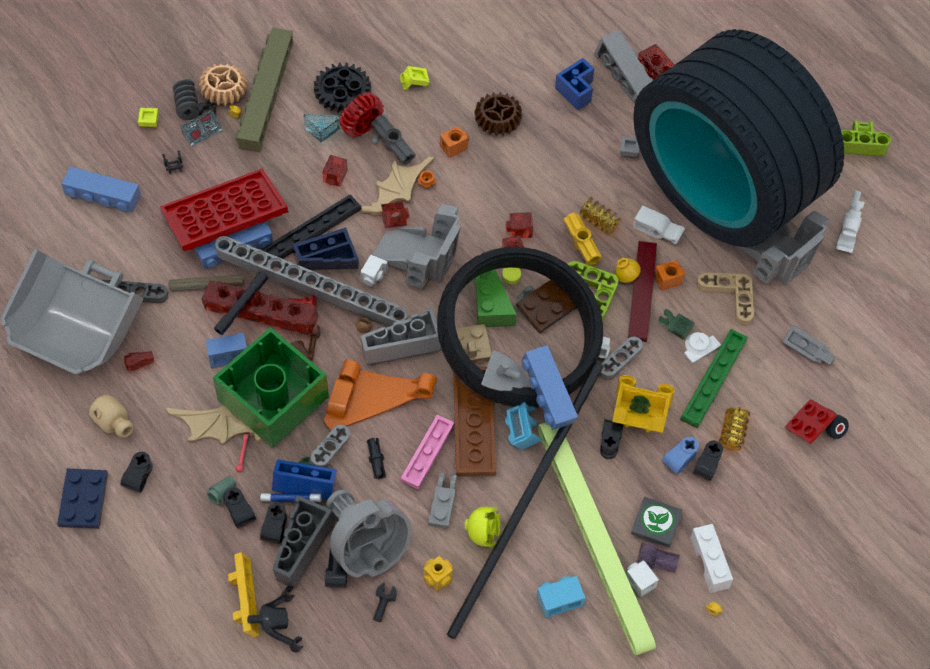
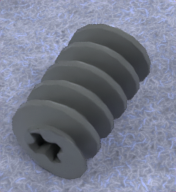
[173,79,199,120]

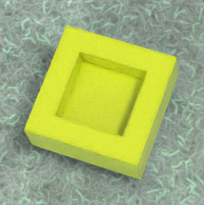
[138,108,159,127]

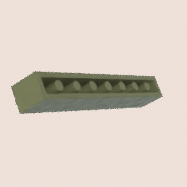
[235,27,294,152]

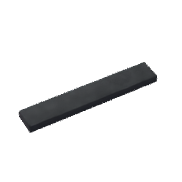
[261,194,362,259]

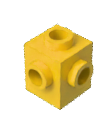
[423,555,453,591]

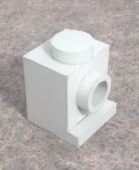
[360,255,388,287]

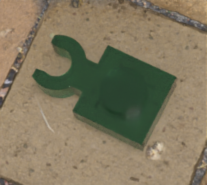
[658,309,695,340]

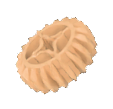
[199,63,247,106]

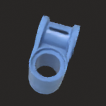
[662,437,699,475]

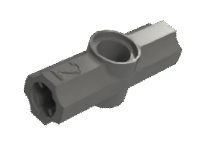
[371,115,415,164]

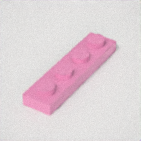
[400,415,455,490]

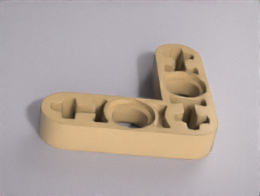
[697,273,754,326]

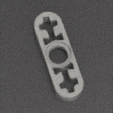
[600,337,643,380]
[309,425,350,468]

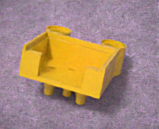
[612,375,675,433]

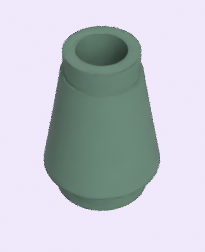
[207,476,237,505]

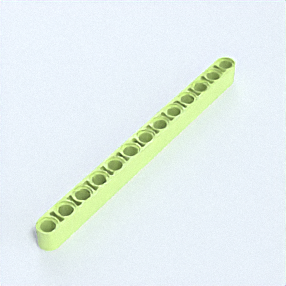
[538,422,656,656]

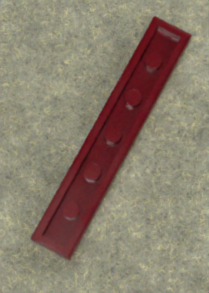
[628,241,657,342]

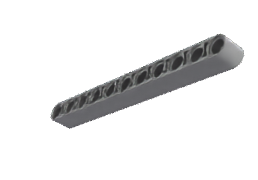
[215,236,408,327]

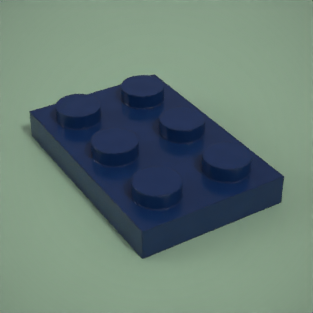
[57,468,108,529]

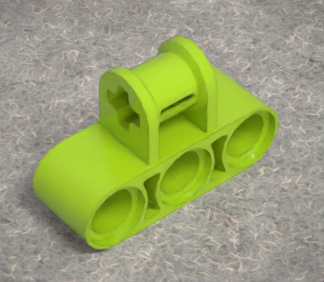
[841,120,891,156]

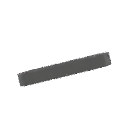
[102,280,168,303]

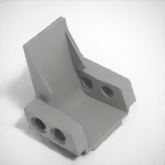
[373,204,461,289]
[736,210,829,286]

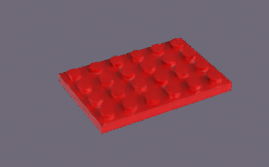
[160,168,289,252]

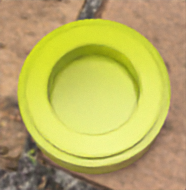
[502,268,521,285]

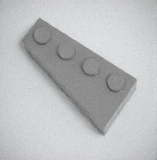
[594,30,653,103]
[361,307,441,365]

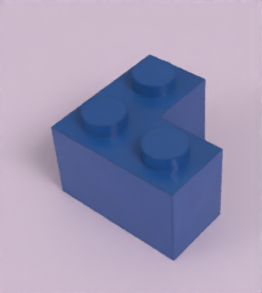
[555,58,594,110]

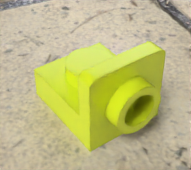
[400,66,430,90]

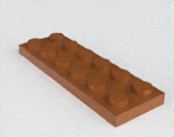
[453,367,496,476]

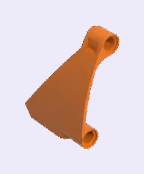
[324,360,437,431]

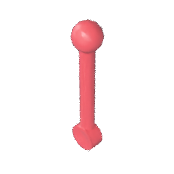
[236,434,249,472]

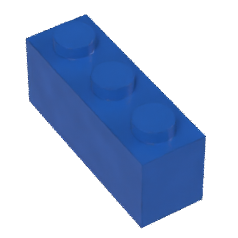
[272,459,337,500]

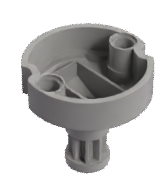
[326,490,412,578]

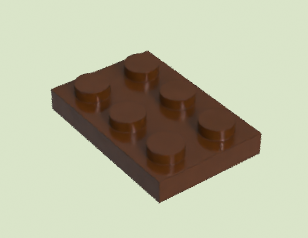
[516,279,577,334]

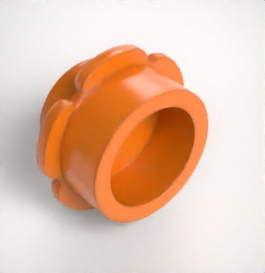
[418,171,436,188]

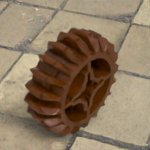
[474,91,522,136]

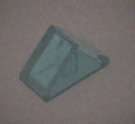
[304,114,340,143]

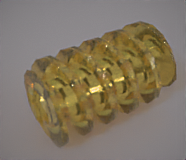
[580,197,621,235]
[719,407,751,451]

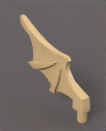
[362,157,434,216]
[166,406,264,445]

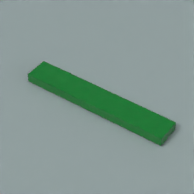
[680,329,748,429]

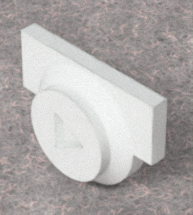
[684,332,721,364]

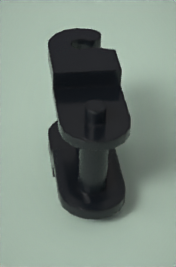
[162,150,183,174]

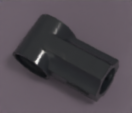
[325,549,347,588]

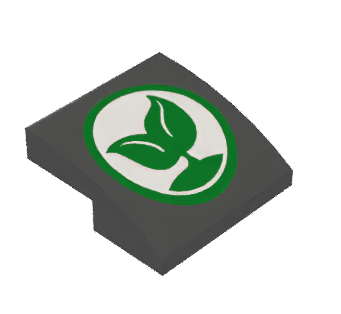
[631,497,682,547]

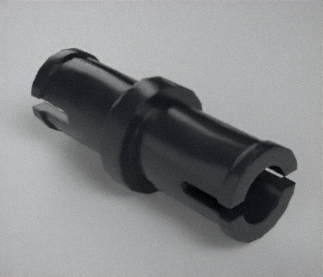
[366,438,386,479]

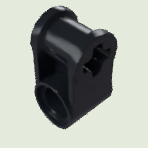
[600,419,624,459]
[693,440,723,481]
[120,451,153,493]
[224,487,256,529]
[260,502,287,544]

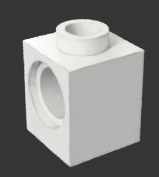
[626,560,659,598]

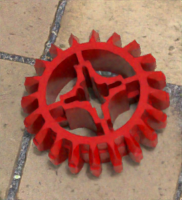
[339,92,384,138]

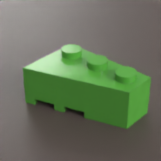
[474,270,517,327]

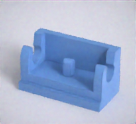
[206,333,247,368]

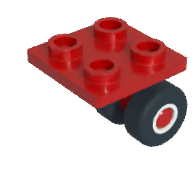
[785,399,849,444]

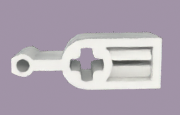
[633,205,685,244]

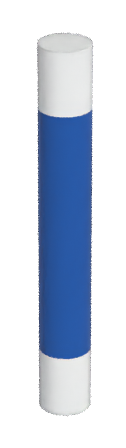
[261,493,322,502]

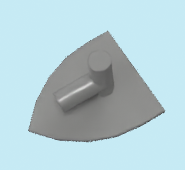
[481,350,529,391]

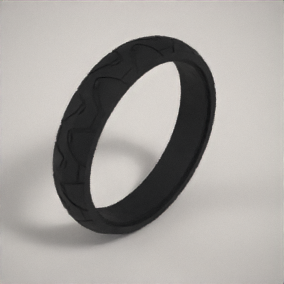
[437,247,603,407]

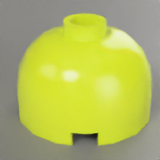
[465,506,501,548]

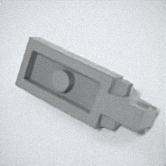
[783,325,836,365]

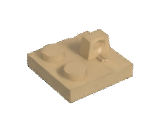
[456,324,492,363]

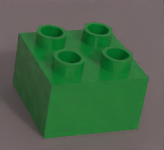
[213,327,329,448]

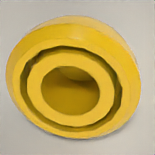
[615,258,641,283]

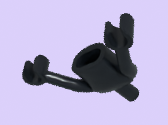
[247,586,304,653]

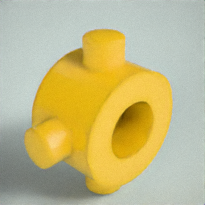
[228,105,242,118]
[705,602,722,616]

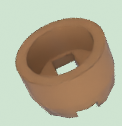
[356,317,372,333]

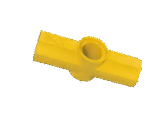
[563,212,602,266]

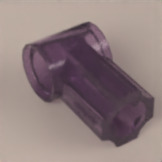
[637,542,680,573]

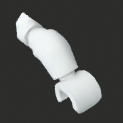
[836,190,865,253]

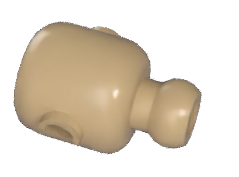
[89,395,133,438]

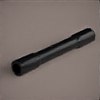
[214,271,269,335]

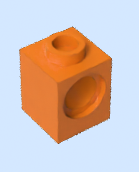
[440,126,469,158]
[654,260,685,291]

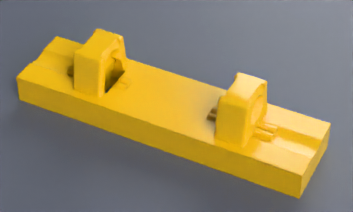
[228,552,260,638]

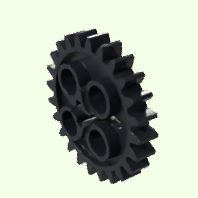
[314,62,371,113]

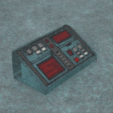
[181,110,222,145]

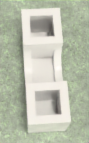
[690,524,733,594]

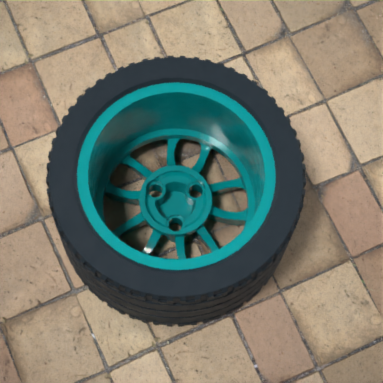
[633,29,844,247]

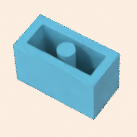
[537,576,585,618]

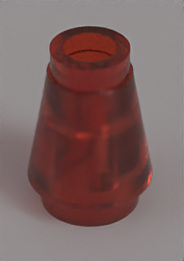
[124,351,154,371]

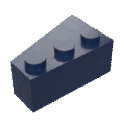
[293,227,359,269]

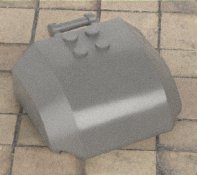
[0,249,144,375]

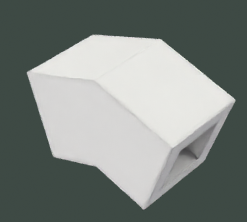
[599,337,610,359]

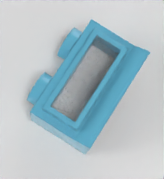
[505,402,542,450]

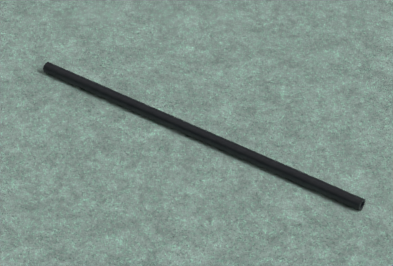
[446,362,604,639]

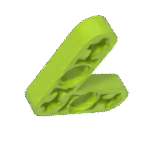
[568,261,619,321]

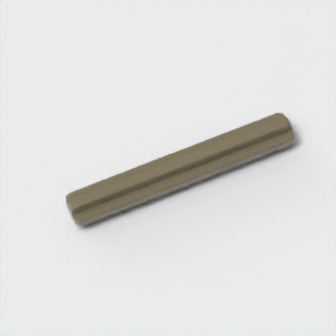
[169,275,244,291]

